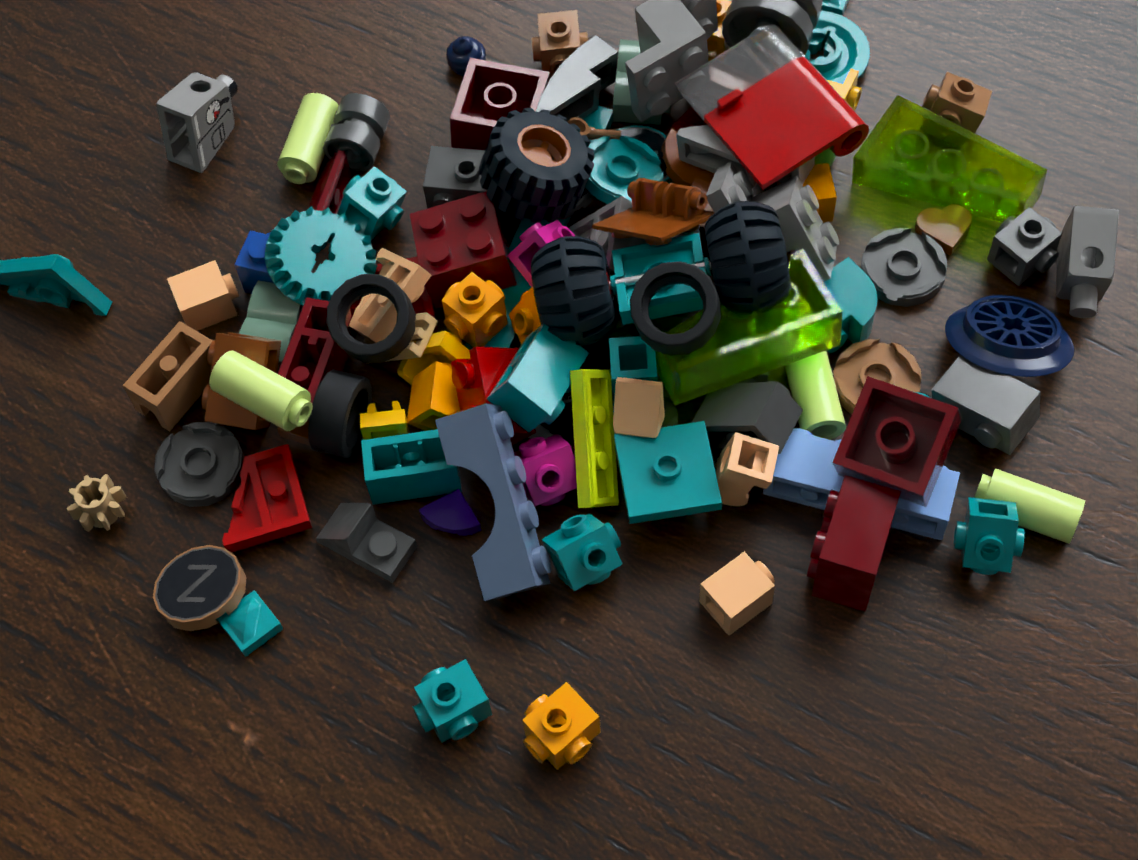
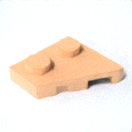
[349,248,432,343]

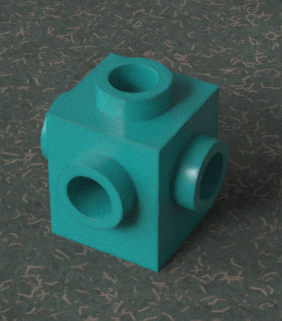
[337,166,407,240]
[953,497,1024,575]
[542,513,623,591]
[412,659,492,743]

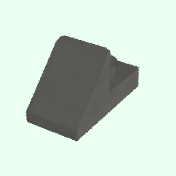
[316,503,417,583]

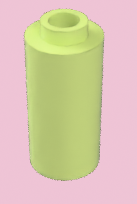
[277,93,339,184]
[783,340,846,440]
[209,350,313,431]
[974,468,1085,544]

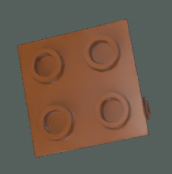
[592,178,714,245]

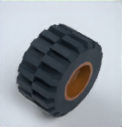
[478,108,595,223]

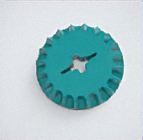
[769,11,870,85]
[265,206,377,306]

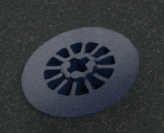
[945,295,1074,377]

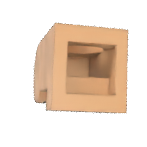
[715,432,779,506]

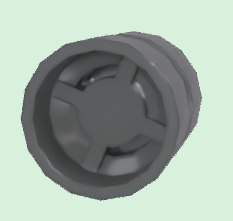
[323,93,390,171]

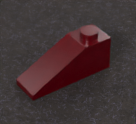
[278,297,357,420]

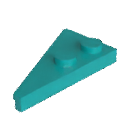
[0,254,112,316]

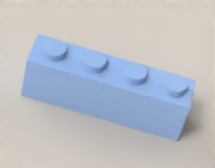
[763,428,960,540]

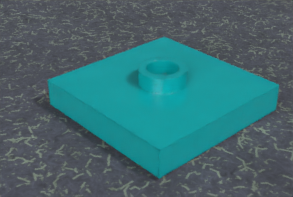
[614,421,722,524]

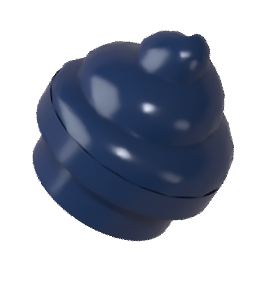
[446,36,486,76]

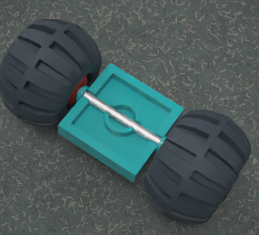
[531,201,791,348]

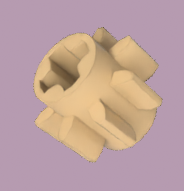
[67,474,127,532]

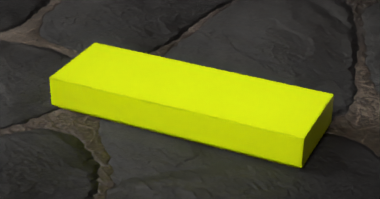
[570,369,619,508]

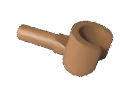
[567,117,621,140]

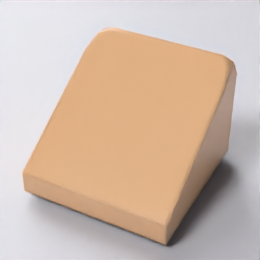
[613,377,665,438]

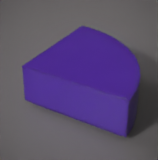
[419,489,481,536]

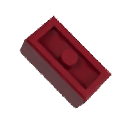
[308,150,352,214]

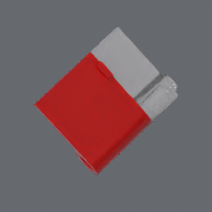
[675,25,869,190]

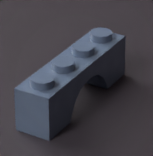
[435,403,551,601]

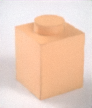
[167,260,240,331]
[699,551,775,636]

